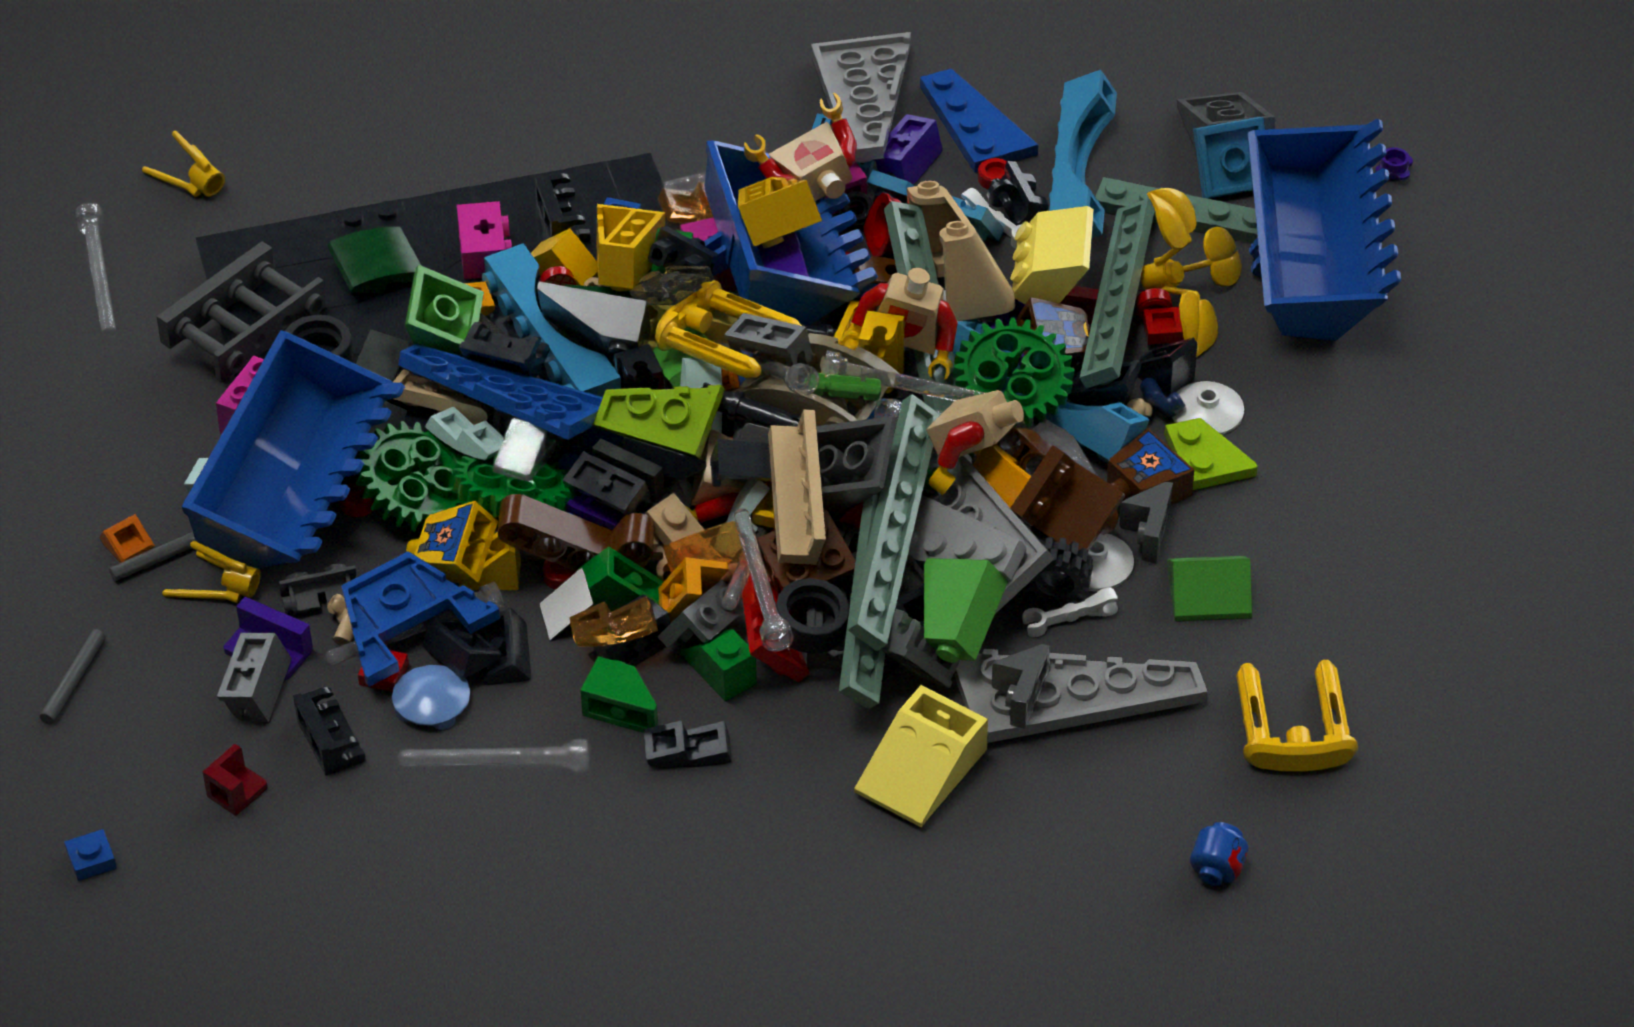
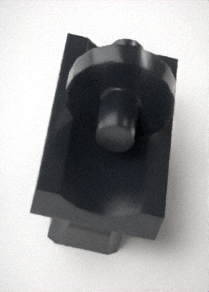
[986,161,1049,226]
[648,226,719,286]

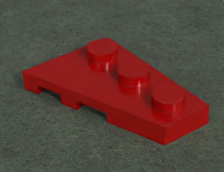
[741,576,810,683]

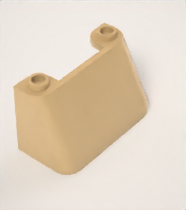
[907,181,1015,321]

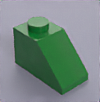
[578,547,664,615]
[680,629,757,701]
[580,656,658,733]

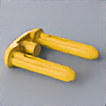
[655,280,802,379]
[1236,660,1358,771]

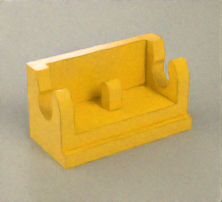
[858,311,904,393]

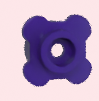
[1375,147,1413,180]

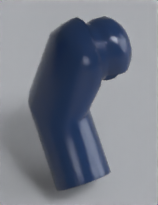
[1140,378,1186,417]

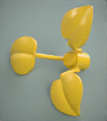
[1140,188,1242,357]

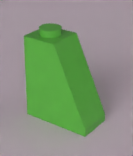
[924,558,1008,663]

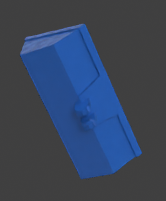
[1248,119,1401,341]
[704,140,878,325]
[181,330,405,569]

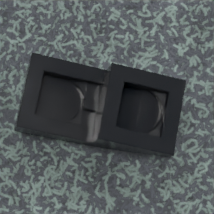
[644,720,731,767]

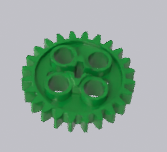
[952,318,1074,428]
[356,421,469,532]
[451,450,574,518]

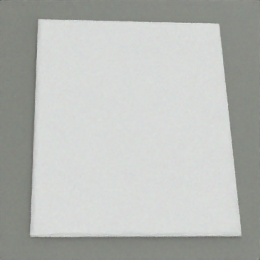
[540,568,593,640]

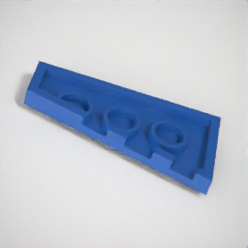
[920,68,1038,173]

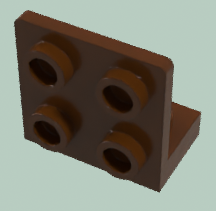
[1010,445,1125,551]
[756,510,856,620]

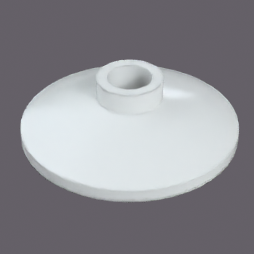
[1172,381,1244,435]
[1060,534,1134,592]

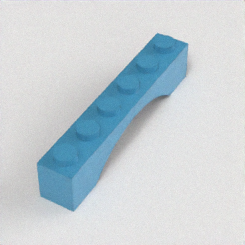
[1049,69,1117,238]
[482,243,621,397]
[953,319,1150,463]

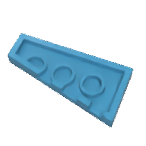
[867,170,1004,242]

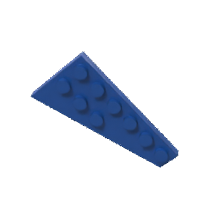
[398,344,603,440]

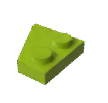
[1164,418,1258,490]

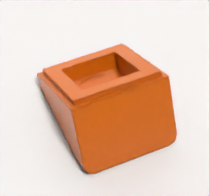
[99,514,155,563]

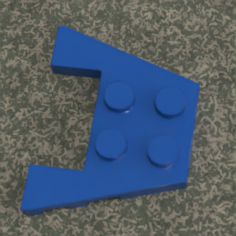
[341,551,500,687]

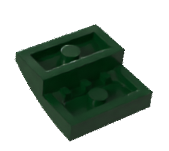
[328,227,421,293]

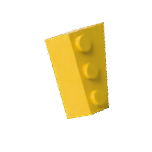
[738,177,822,248]
[596,204,666,291]

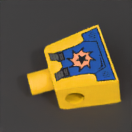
[406,501,498,584]

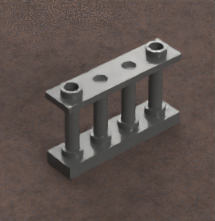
[157,241,326,383]

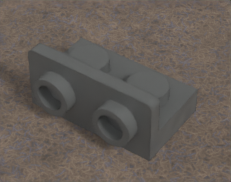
[658,579,744,648]

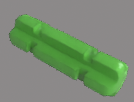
[807,372,881,401]

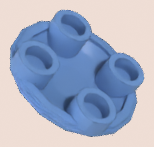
[392,665,471,730]

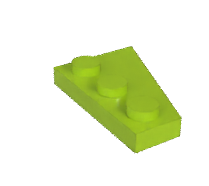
[593,385,725,459]

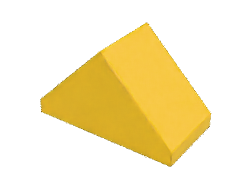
[531,228,598,286]
[459,532,521,590]

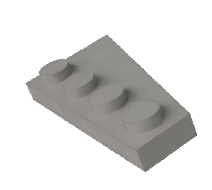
[905,495,1027,580]

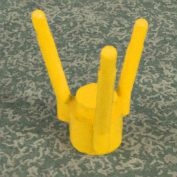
[142,131,225,197]
[162,541,261,603]

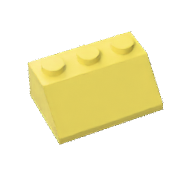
[1010,206,1094,304]

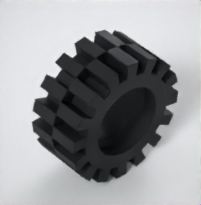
[1023,537,1093,607]

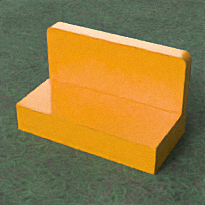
[658,557,728,623]

